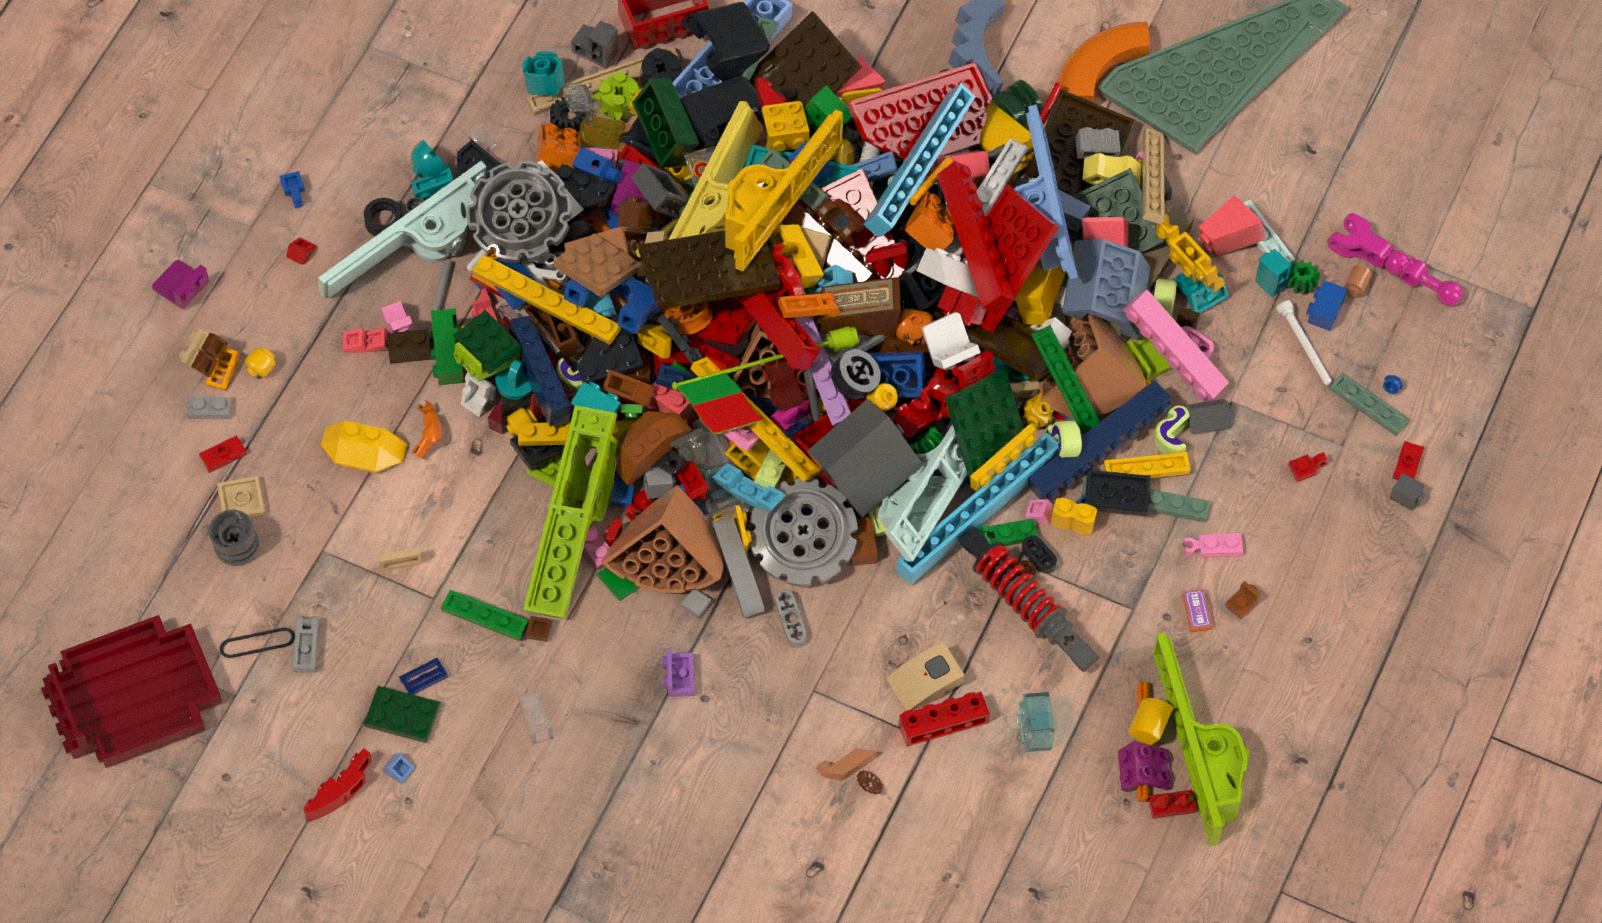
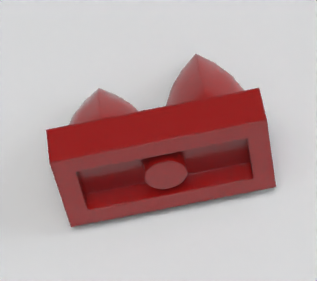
[866,240,910,278]
[950,351,995,388]
[677,461,710,500]
[1148,790,1196,819]

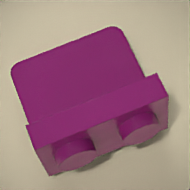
[152,260,209,309]
[1118,741,1172,792]

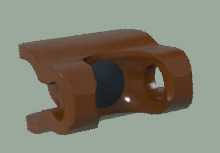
[817,199,868,247]

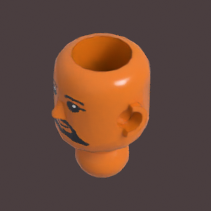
[896,308,933,346]

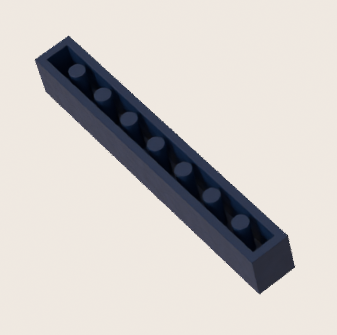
[1028,381,1172,501]

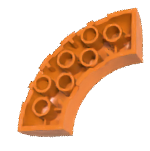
[1052,21,1150,108]

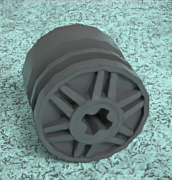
[209,509,259,566]

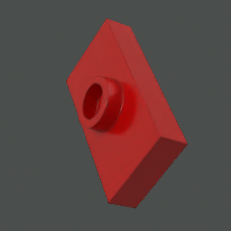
[199,435,247,473]
[1392,441,1424,480]

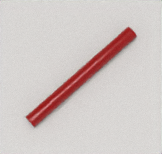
[1028,82,1063,152]

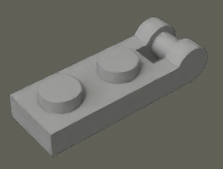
[293,616,319,672]

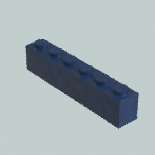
[509,315,571,427]

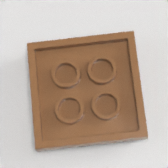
[553,233,642,297]

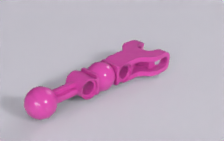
[1327,213,1463,306]

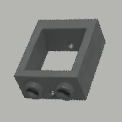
[631,163,689,219]

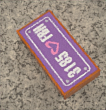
[1182,589,1212,632]

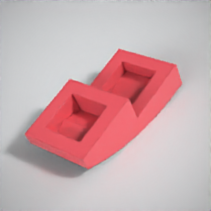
[343,328,388,353]

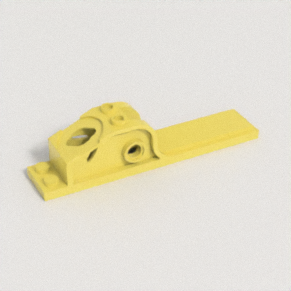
[668,101,763,240]

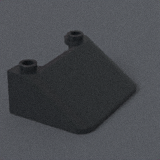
[681,1,770,82]
[680,76,765,155]

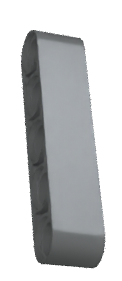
[711,516,765,618]

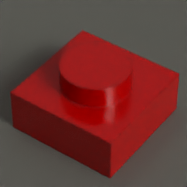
[604,518,623,547]

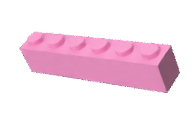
[1123,290,1229,402]

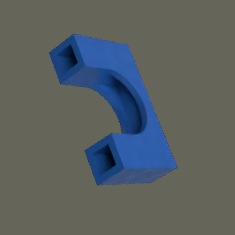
[564,277,660,334]

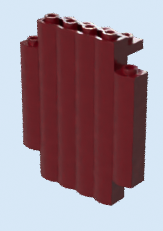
[41,615,222,768]

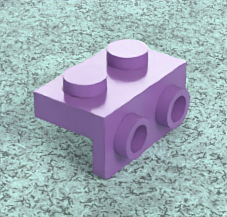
[663,648,694,696]

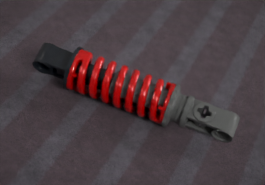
[958,526,1099,673]

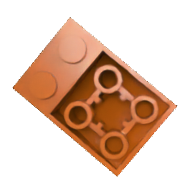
[535,123,581,173]
[905,191,955,251]

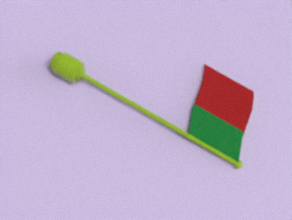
[672,326,859,435]

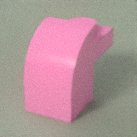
[379,301,412,333]

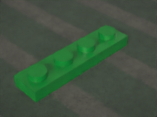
[441,590,529,641]

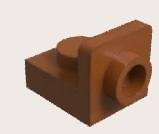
[1225,581,1260,619]

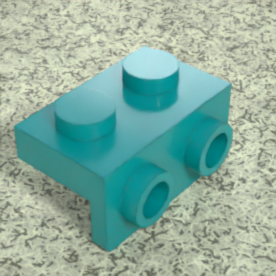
[411,168,454,201]

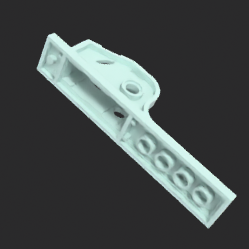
[318,161,486,298]
[878,425,967,561]

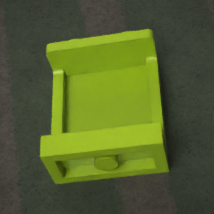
[1126,338,1174,381]
[454,342,520,381]

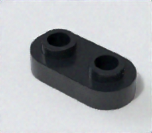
[654,449,685,475]
[1021,535,1057,573]

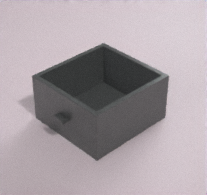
[807,399,923,518]

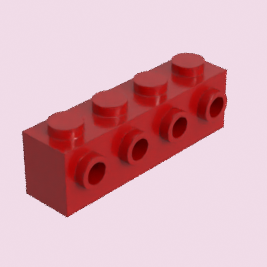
[898,692,990,747]

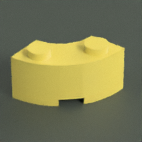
[1082,153,1142,185]

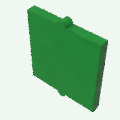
[596,567,639,601]

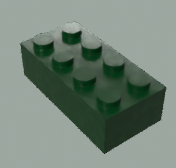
[632,78,699,168]

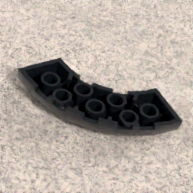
[898,182,948,311]

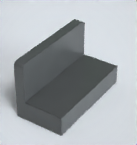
[1184,399,1231,434]

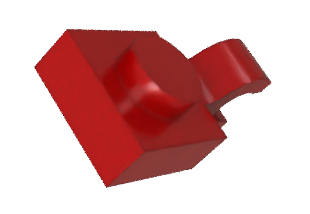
[1288,452,1328,482]
[625,489,660,521]

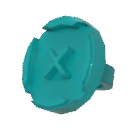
[495,360,534,400]

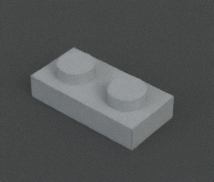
[187,396,231,419]

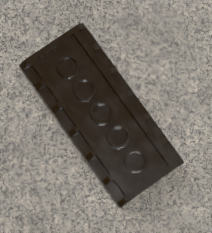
[933,310,1066,382]

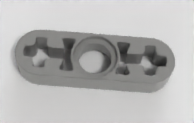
[775,589,807,648]

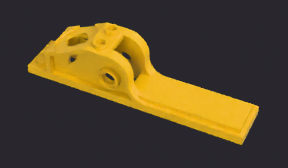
[725,110,843,271]

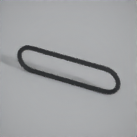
[220,627,294,658]

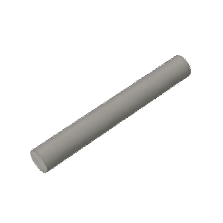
[432,260,453,311]

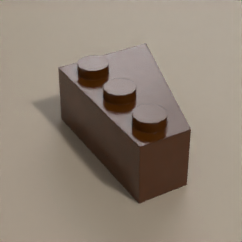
[617,196,668,228]
[522,289,586,358]

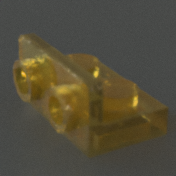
[579,115,625,150]

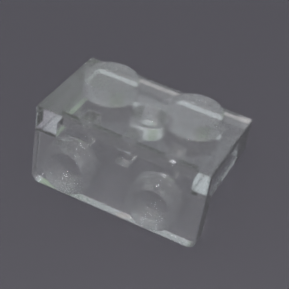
[562,83,597,121]

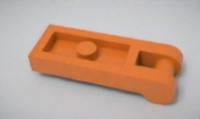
[778,293,840,318]

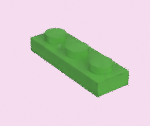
[621,404,646,419]

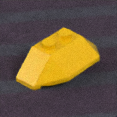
[320,421,408,473]

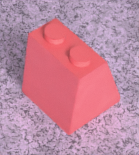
[835,55,885,99]
[926,151,990,189]
[1198,195,1267,256]
[1082,217,1129,247]
[646,382,700,428]

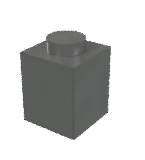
[1389,473,1425,511]

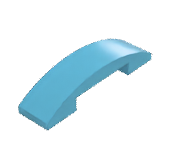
[713,463,785,511]

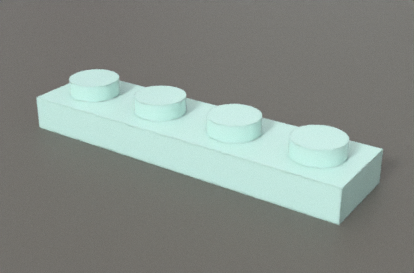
[1244,200,1295,264]

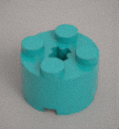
[522,51,565,96]

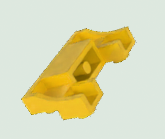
[1156,214,1224,292]

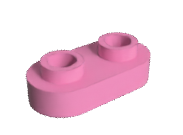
[1181,326,1214,358]

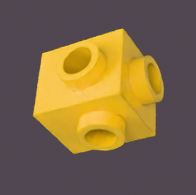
[1021,392,1054,430]

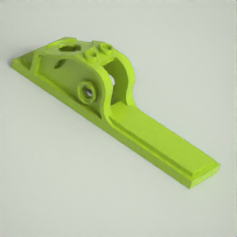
[523,405,618,619]
[1153,632,1250,846]

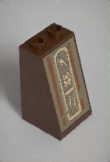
[816,277,901,337]

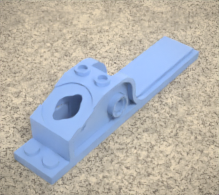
[1014,105,1078,279]

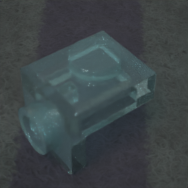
[701,465,729,499]

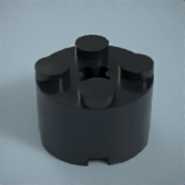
[639,48,681,87]

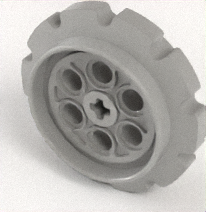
[466,161,572,263]
[750,478,858,587]

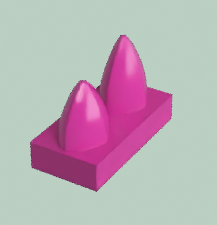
[770,396,812,433]

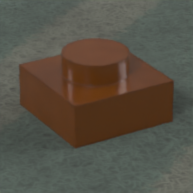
[526,616,552,642]

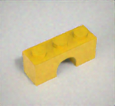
[769,225,824,288]

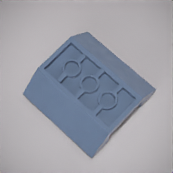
[1062,239,1150,339]

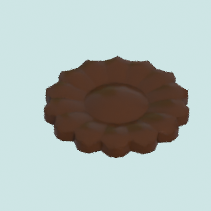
[856,770,883,795]

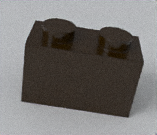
[387,329,432,364]

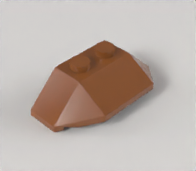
[615,411,692,486]

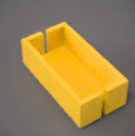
[1014,263,1067,326]

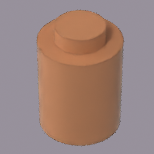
[1344,265,1372,297]

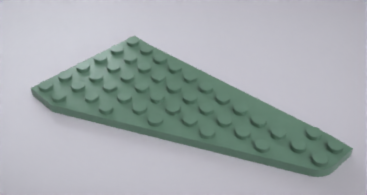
[1097,0,1347,154]

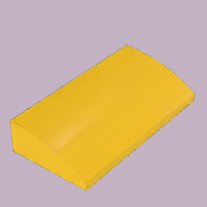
[979,101,1034,159]

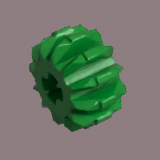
[1287,259,1320,295]
[909,427,944,454]

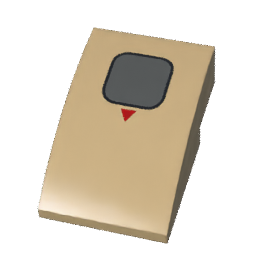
[886,641,965,711]

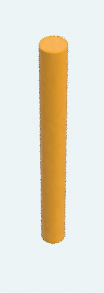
[909,157,953,205]

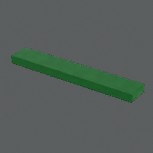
[1031,325,1100,435]

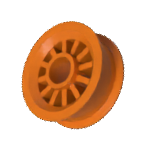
[664,301,713,335]

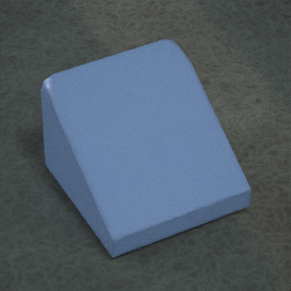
[382,753,415,784]

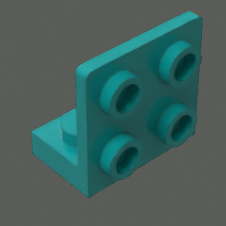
[1171,272,1229,313]

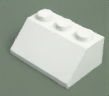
[916,247,979,298]

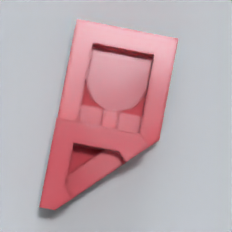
[472,289,498,322]

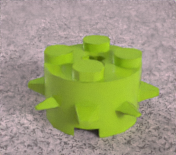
[592,72,641,121]

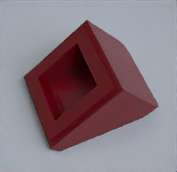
[488,402,503,434]

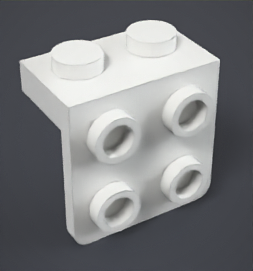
[922,312,980,370]

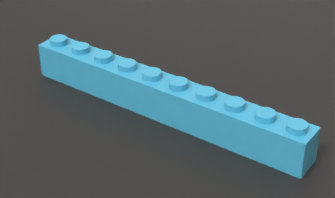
[863,83,976,238]
[896,432,1059,585]

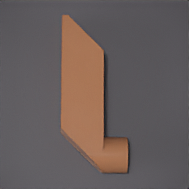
[816,748,876,780]

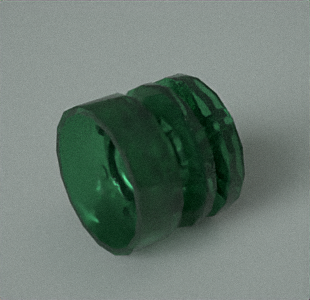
[992,79,1043,127]

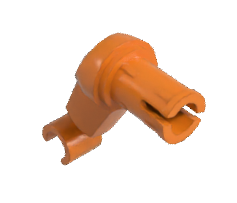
[411,400,443,459]

